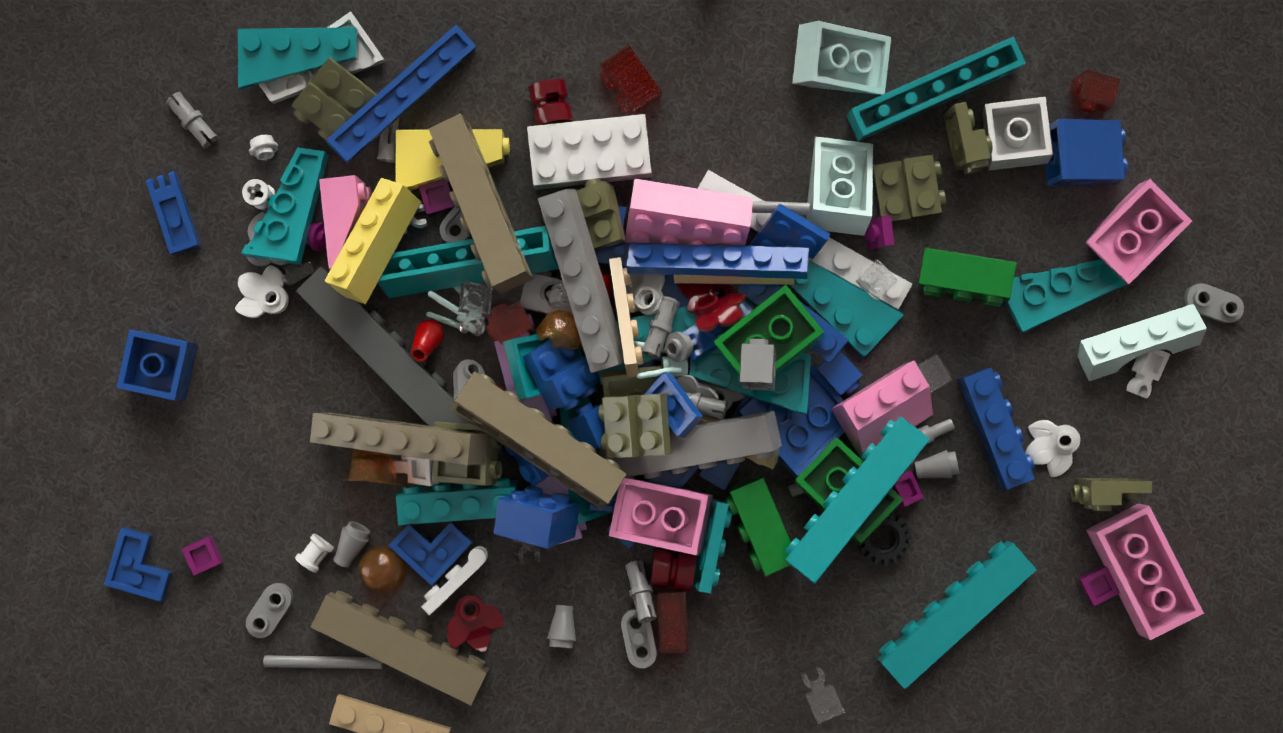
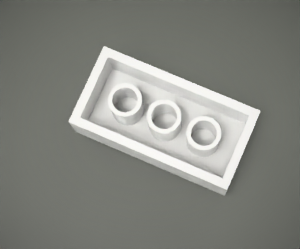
[527,114,651,190]

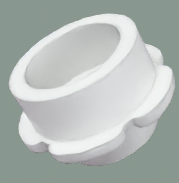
[249,135,278,160]

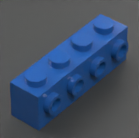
[957,368,1035,490]

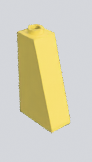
[396,129,510,191]

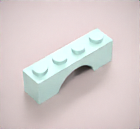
[1077,304,1207,381]

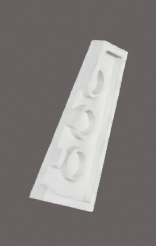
[259,12,386,104]

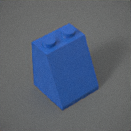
[1045,119,1128,187]

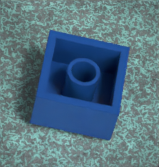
[116,329,198,401]
[494,486,580,549]

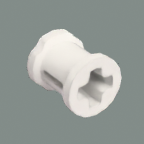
[242,179,276,210]
[295,533,334,573]

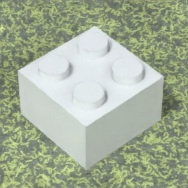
[982,97,1053,170]

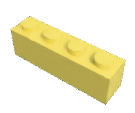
[325,178,421,305]

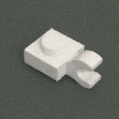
[391,456,438,486]

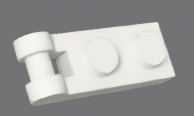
[422,546,489,615]

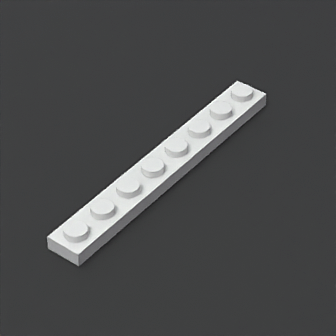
[698,170,912,310]

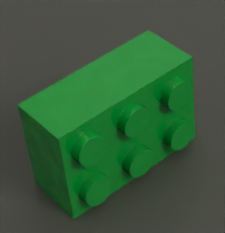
[919,248,1017,308]
[713,285,825,393]
[795,437,903,546]
[724,475,791,576]

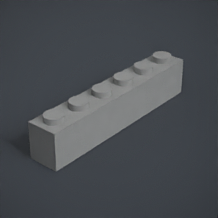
[538,189,624,373]
[599,410,782,479]

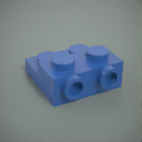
[523,330,601,411]

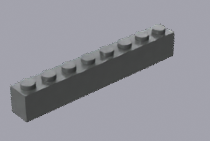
[296,266,470,426]

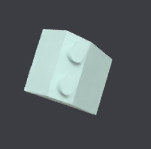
[792,21,891,95]
[807,137,873,236]

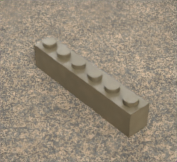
[429,113,534,294]
[449,371,626,509]
[310,413,488,465]
[310,590,489,705]

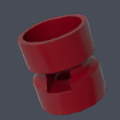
[528,78,574,126]
[650,547,696,591]

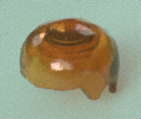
[536,310,582,350]
[358,547,406,592]

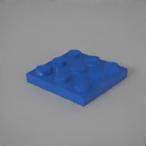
[736,365,844,478]

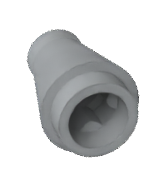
[915,450,960,479]
[333,521,370,567]
[547,605,576,648]

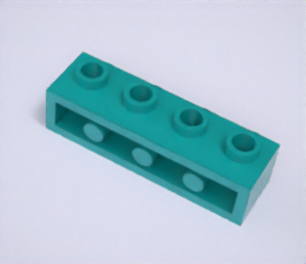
[396,477,518,525]

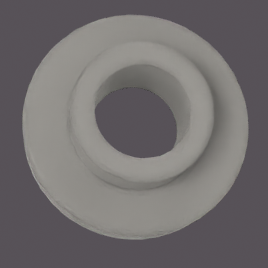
[665,332,693,362]

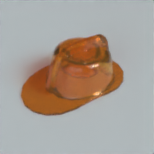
[341,449,413,486]

